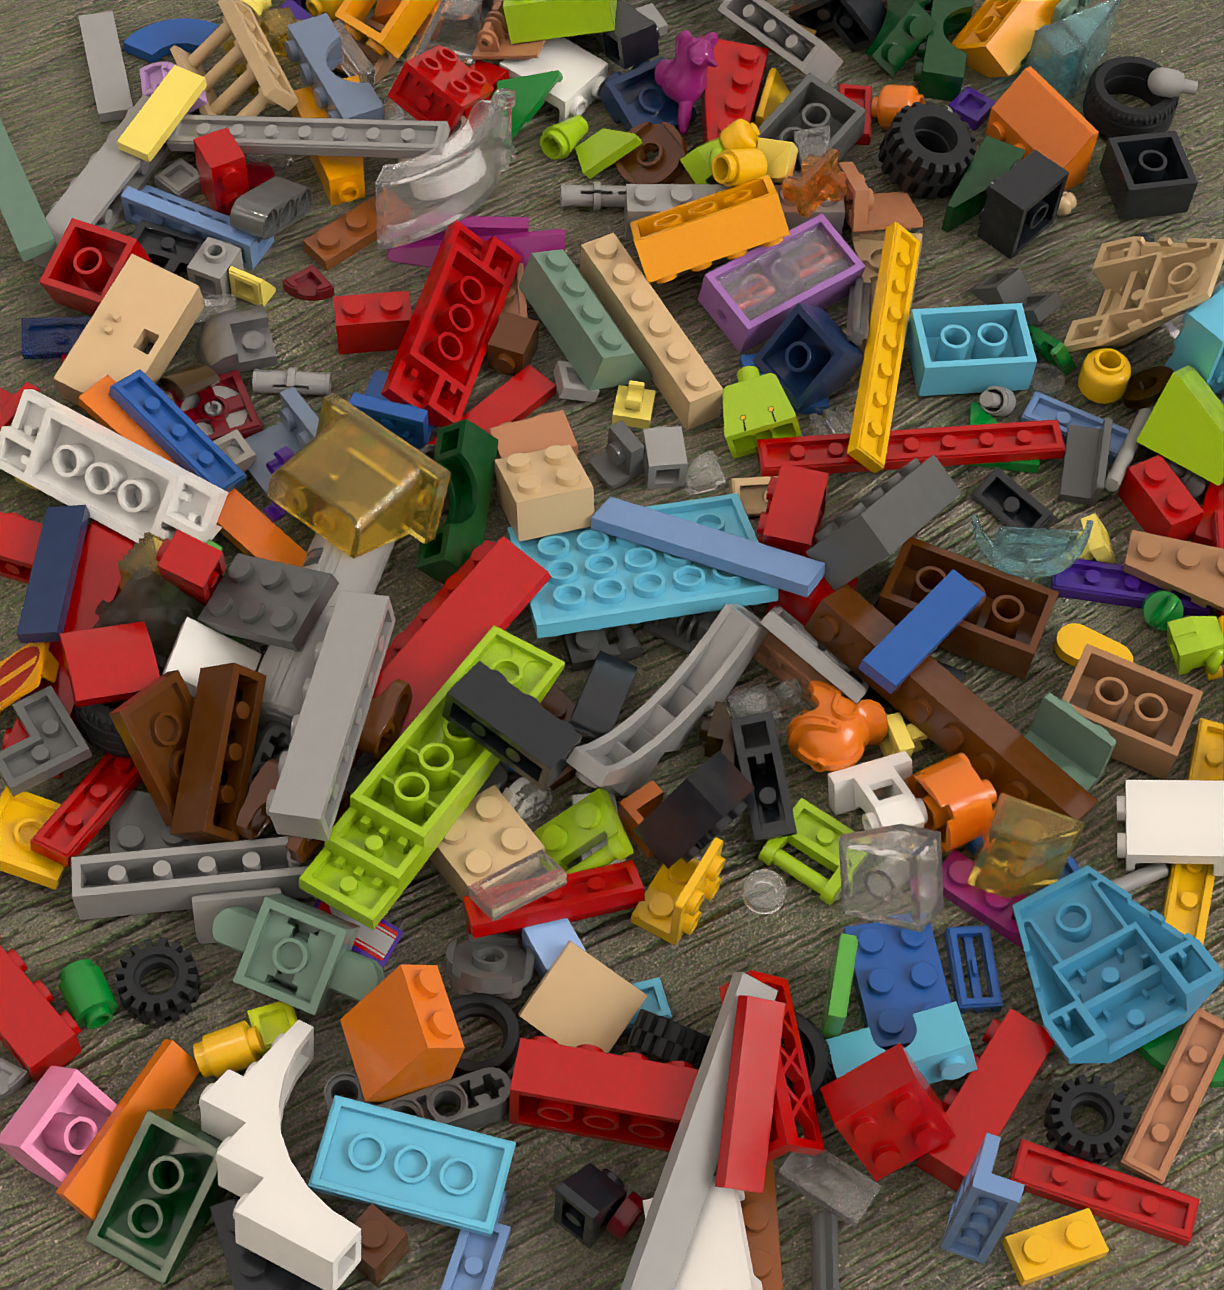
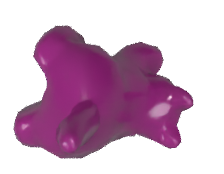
[654,30,718,135]

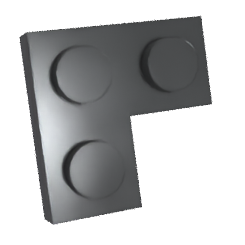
[0,685,92,797]

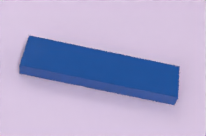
[108,369,247,493]
[858,569,985,694]

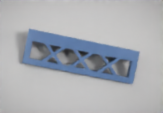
[121,184,274,270]
[940,1133,1025,1264]

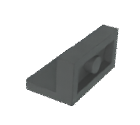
[1058,418,1113,506]

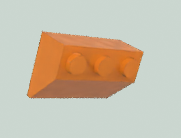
[985,66,1099,192]

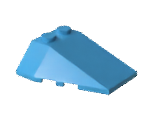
[1012,865,1224,1063]

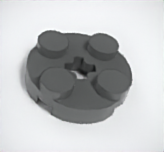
[444,933,535,999]

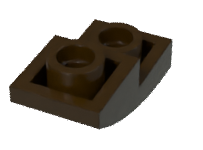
[699,701,735,765]

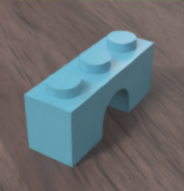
[826,1001,978,1084]

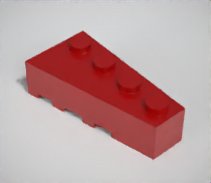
[700,36,769,143]

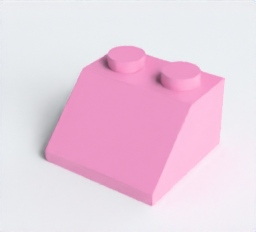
[0,1065,117,1188]

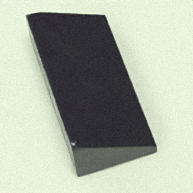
[971,467,1058,545]

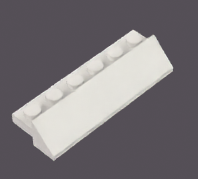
[0,389,228,553]

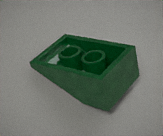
[86,1109,228,1284]

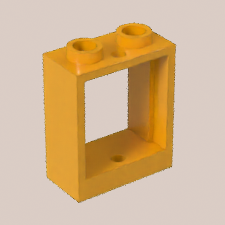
[334,0,438,59]

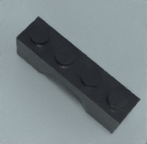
[603,0,660,70]

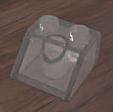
[838,824,944,933]

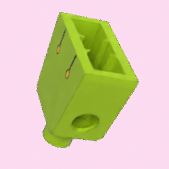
[723,366,802,459]

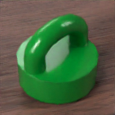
[1141,590,1184,631]

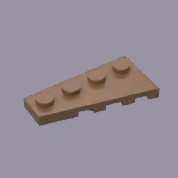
[1123,530,1224,612]

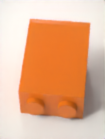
[340,964,465,1102]

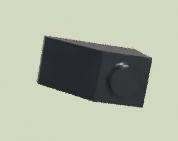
[554,1163,627,1249]

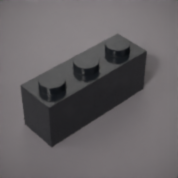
[442,661,582,792]

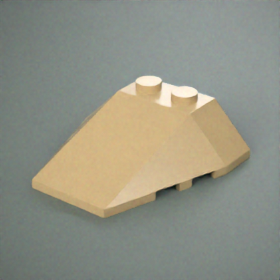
[1064,236,1224,352]

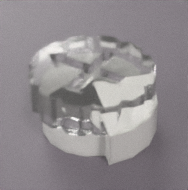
[502,777,553,825]

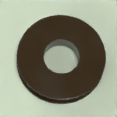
[1122,366,1173,410]

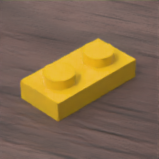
[1002,1208,1109,1286]

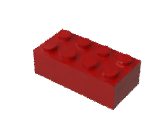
[509,1036,699,1152]

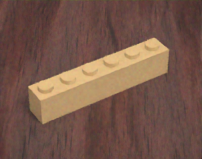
[580,232,723,431]

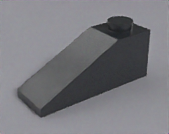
[731,711,797,842]

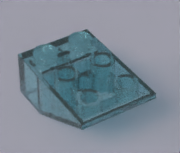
[1026,0,1121,99]

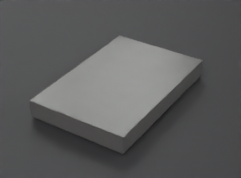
[760,605,869,703]

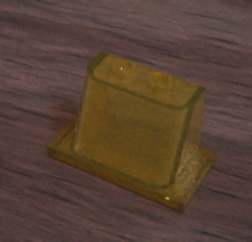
[267,393,451,559]

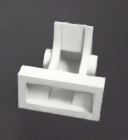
[828,751,928,863]

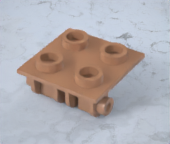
[471,0,546,61]

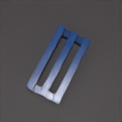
[944,925,1003,1014]

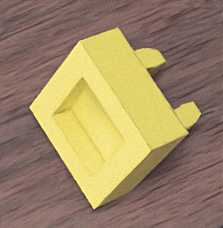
[612,380,656,429]
[1067,513,1117,564]
[879,712,927,758]

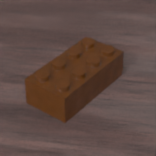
[876,537,1059,680]

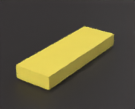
[117,65,207,163]

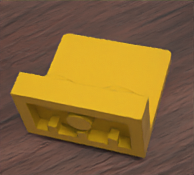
[631,837,726,946]

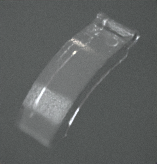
[375,88,516,249]

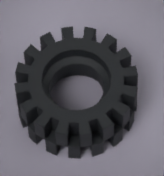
[115,937,201,1026]
[627,1009,711,1069]
[1044,1075,1133,1164]

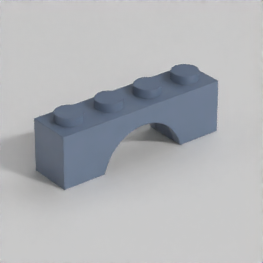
[285,13,385,120]

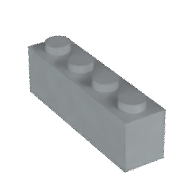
[717,0,844,84]

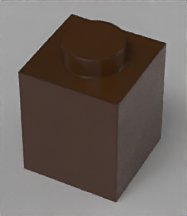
[488,311,539,376]
[353,1204,409,1287]

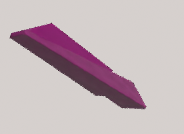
[388,215,565,271]

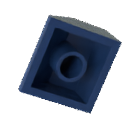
[753,303,864,411]

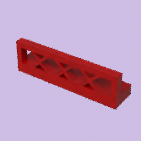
[463,860,645,939]
[719,970,825,1162]

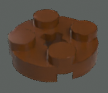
[616,121,687,184]

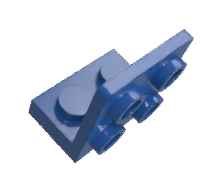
[348,370,434,449]

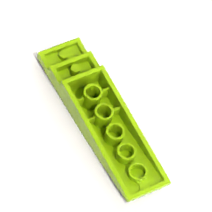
[299,625,565,930]

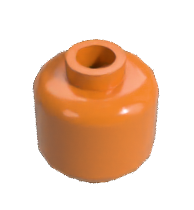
[871,84,925,131]

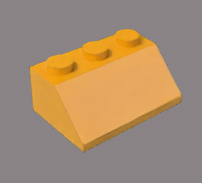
[951,0,1061,78]

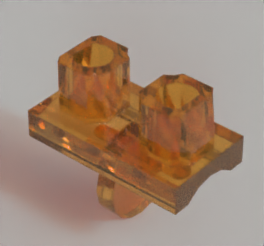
[781,148,847,218]

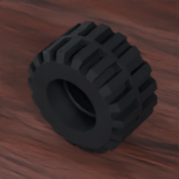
[878,102,977,199]

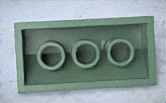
[519,249,652,391]

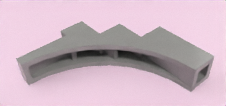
[566,604,769,797]

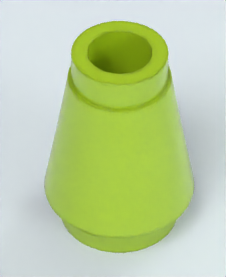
[540,115,589,160]

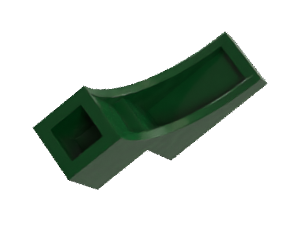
[865,0,937,77]

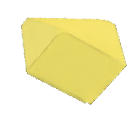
[757,138,798,185]

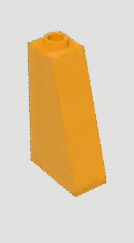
[292,75,365,206]

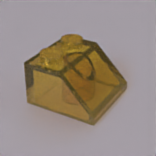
[967,793,1085,898]

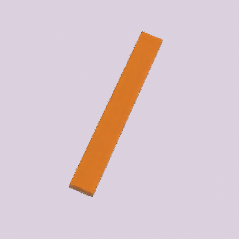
[78,374,307,567]

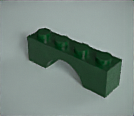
[913,0,974,102]
[416,419,498,585]

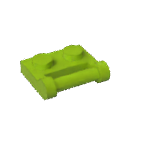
[533,788,633,878]
[758,798,873,906]

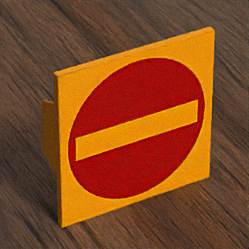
[0,642,59,718]

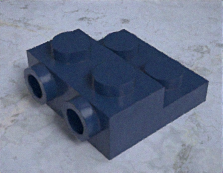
[598,56,698,131]

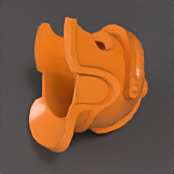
[787,680,888,772]

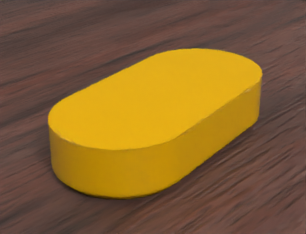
[1054,623,1133,667]

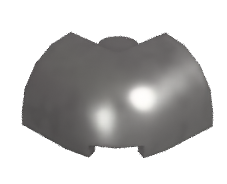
[196,304,278,376]

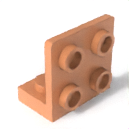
[837,162,923,234]

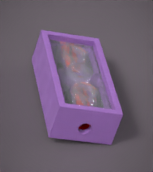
[698,214,866,354]

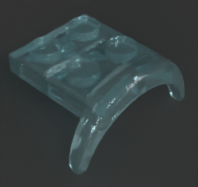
[971,514,1093,578]

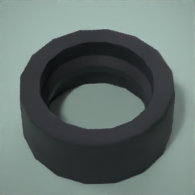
[450,993,519,1079]

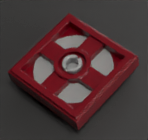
[164,369,263,441]

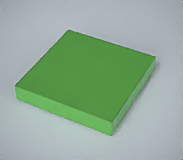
[820,933,858,1040]

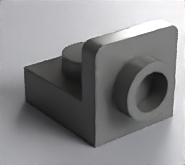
[589,420,644,490]

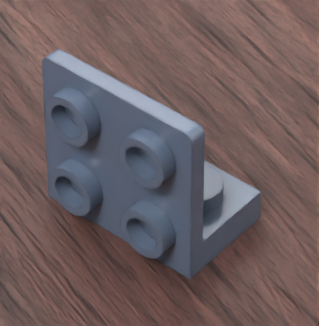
[245,386,335,497]

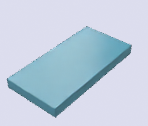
[308,1095,516,1237]

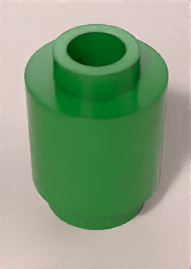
[59,959,118,1029]

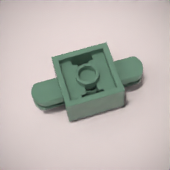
[212,893,384,1015]

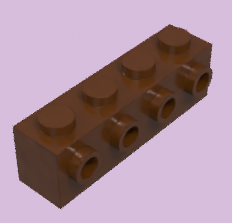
[170,663,267,845]

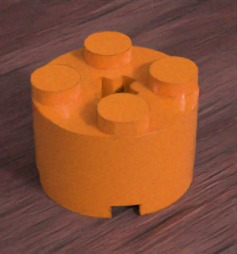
[904,752,997,853]

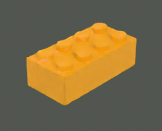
[630,174,790,284]

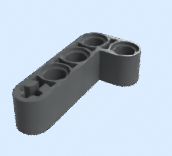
[324,1067,511,1131]

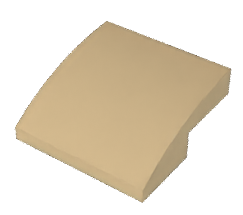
[518,940,648,1053]

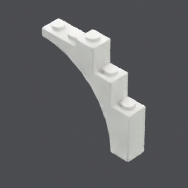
[199,1020,361,1290]

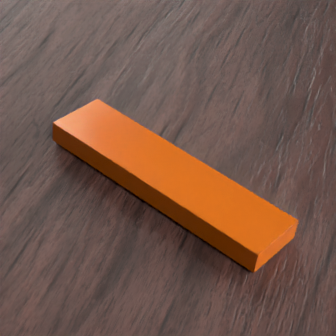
[55,1039,200,1221]

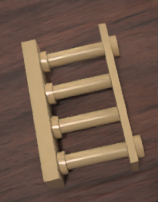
[170,0,299,154]

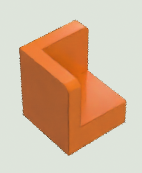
[618,780,663,858]

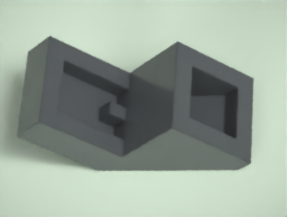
[972,268,1063,324]

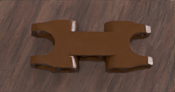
[236,679,413,864]

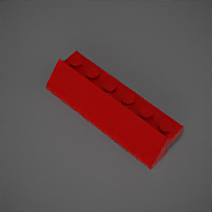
[381,220,522,427]
[372,536,551,747]

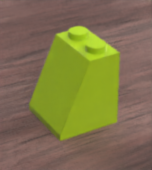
[1136,365,1224,486]

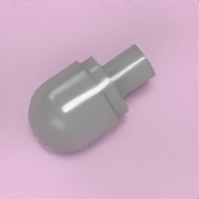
[1147,67,1198,98]
[980,386,1016,417]

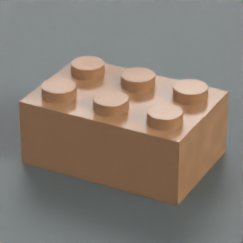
[1062,643,1203,780]

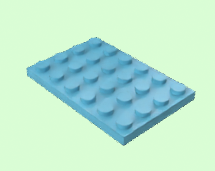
[507,493,779,639]

